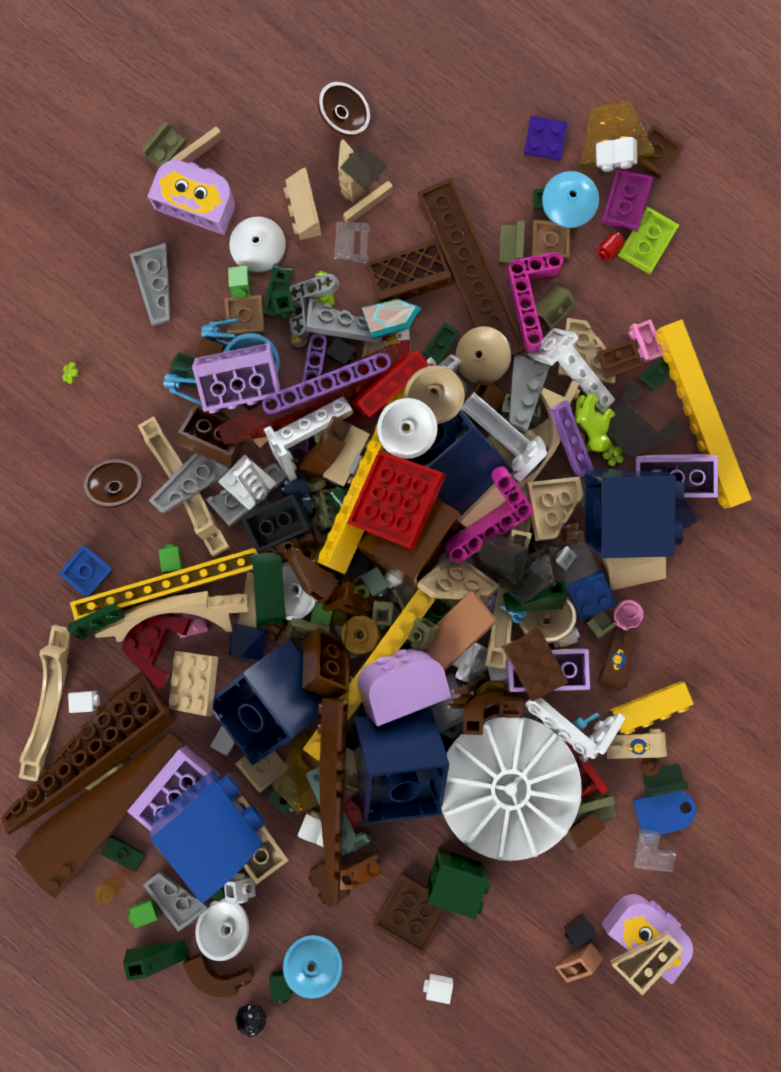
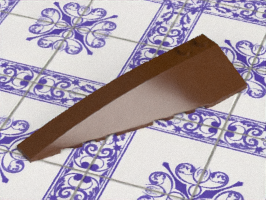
[1,671,176,834]
[317,698,348,907]
[15,732,185,899]

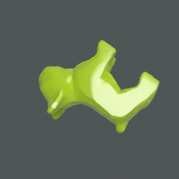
[575,394,615,452]

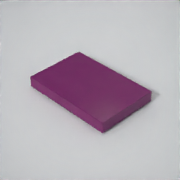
[601,169,654,232]

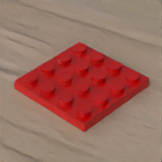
[347,451,446,550]

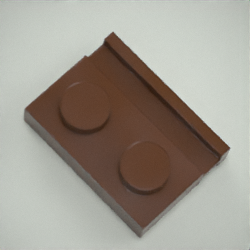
[597,340,643,379]

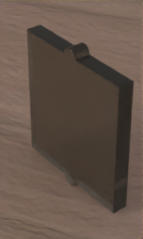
[340,143,387,190]

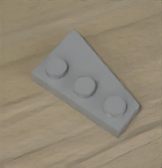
[143,871,210,932]

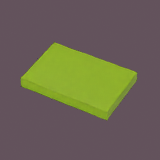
[618,206,680,274]

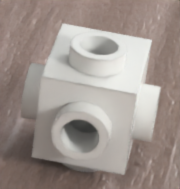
[223,873,256,903]

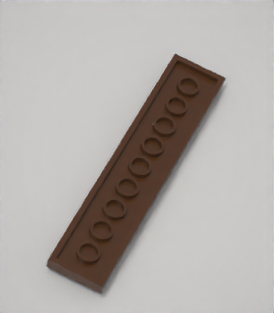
[417,178,526,357]

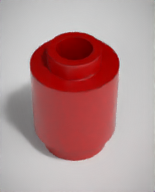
[597,232,625,260]

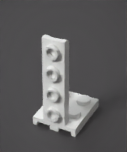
[527,328,615,413]
[462,393,547,482]
[264,397,353,482]
[218,455,278,513]
[404,639,488,683]
[524,697,625,763]

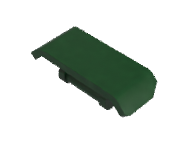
[251,552,286,626]

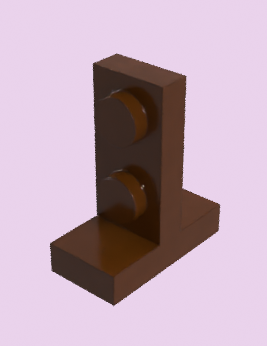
[322,581,374,619]

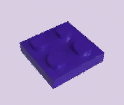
[524,116,567,161]

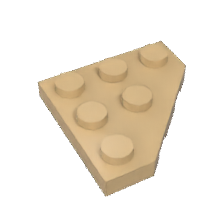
[557,318,616,384]
[525,477,583,541]
[417,557,500,600]

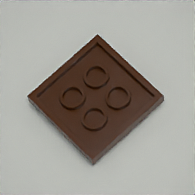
[372,873,448,956]

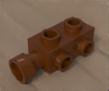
[259,529,318,564]

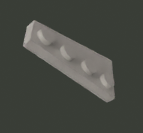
[130,243,171,327]
[306,298,382,343]
[508,354,550,432]
[148,452,229,515]
[206,463,288,528]

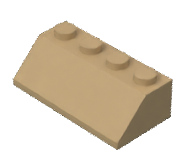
[237,796,289,885]

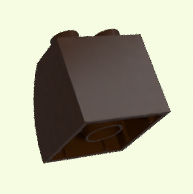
[357,498,460,591]

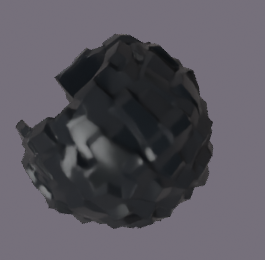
[235,1004,267,1038]

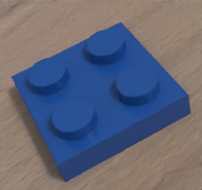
[58,544,114,597]
[566,570,616,621]

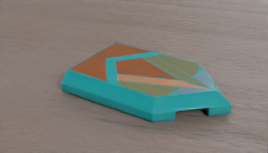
[361,298,421,339]

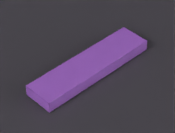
[549,401,594,478]

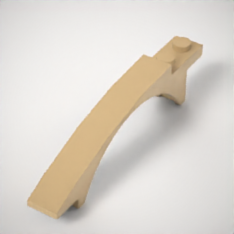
[501,380,580,505]
[138,416,230,557]
[485,516,532,669]
[95,591,249,642]
[19,625,72,782]

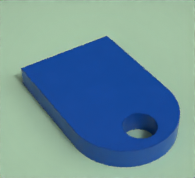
[632,789,696,839]

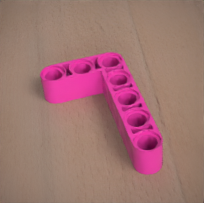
[508,252,563,353]
[445,467,533,563]

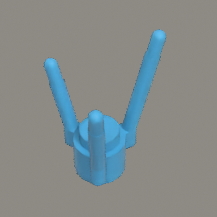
[201,318,239,346]
[164,373,202,406]

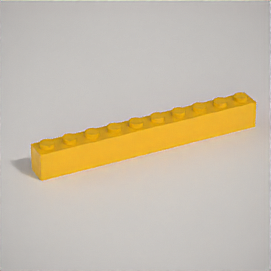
[655,320,752,509]
[317,386,410,574]
[70,548,259,621]
[303,589,435,761]

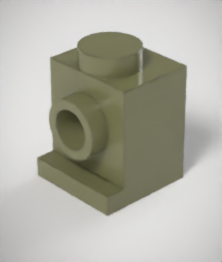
[372,601,394,629]
[407,618,440,650]

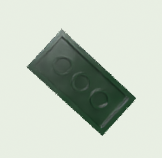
[426,847,490,920]

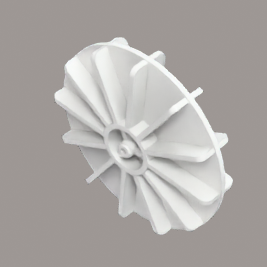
[441,717,582,861]

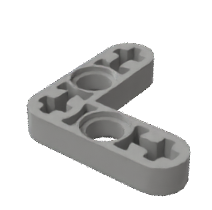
[289,274,340,339]

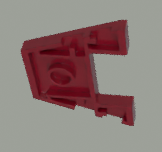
[121,616,193,690]

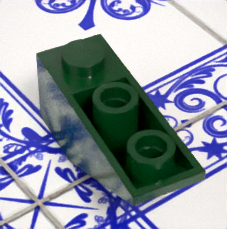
[503,580,568,612]
[123,940,188,981]

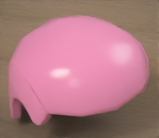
[613,600,643,630]

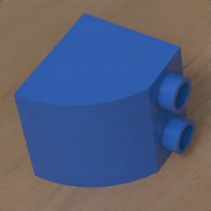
[150,770,266,903]

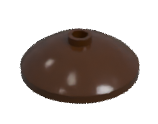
[318,82,370,136]
[84,459,142,508]

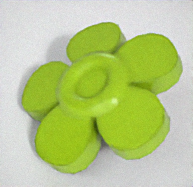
[62,362,78,384]
[602,444,624,466]

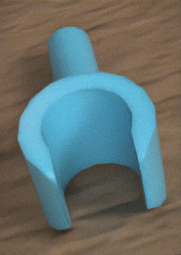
[499,604,527,623]
[572,713,600,729]

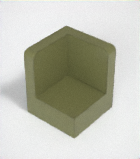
[584,611,617,639]

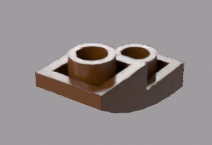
[562,812,606,852]

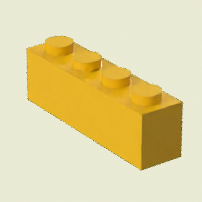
[609,681,694,735]

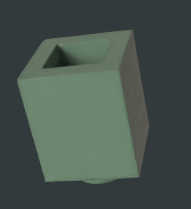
[361,567,389,598]

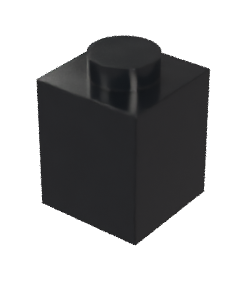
[326,337,357,367]
[564,913,597,948]

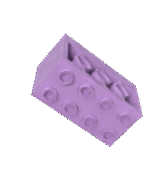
[192,343,280,413]
[127,745,221,831]

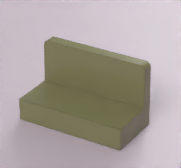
[499,221,525,263]
[535,285,577,330]
[576,793,616,822]

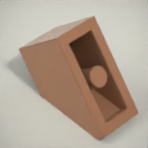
[555,943,603,983]

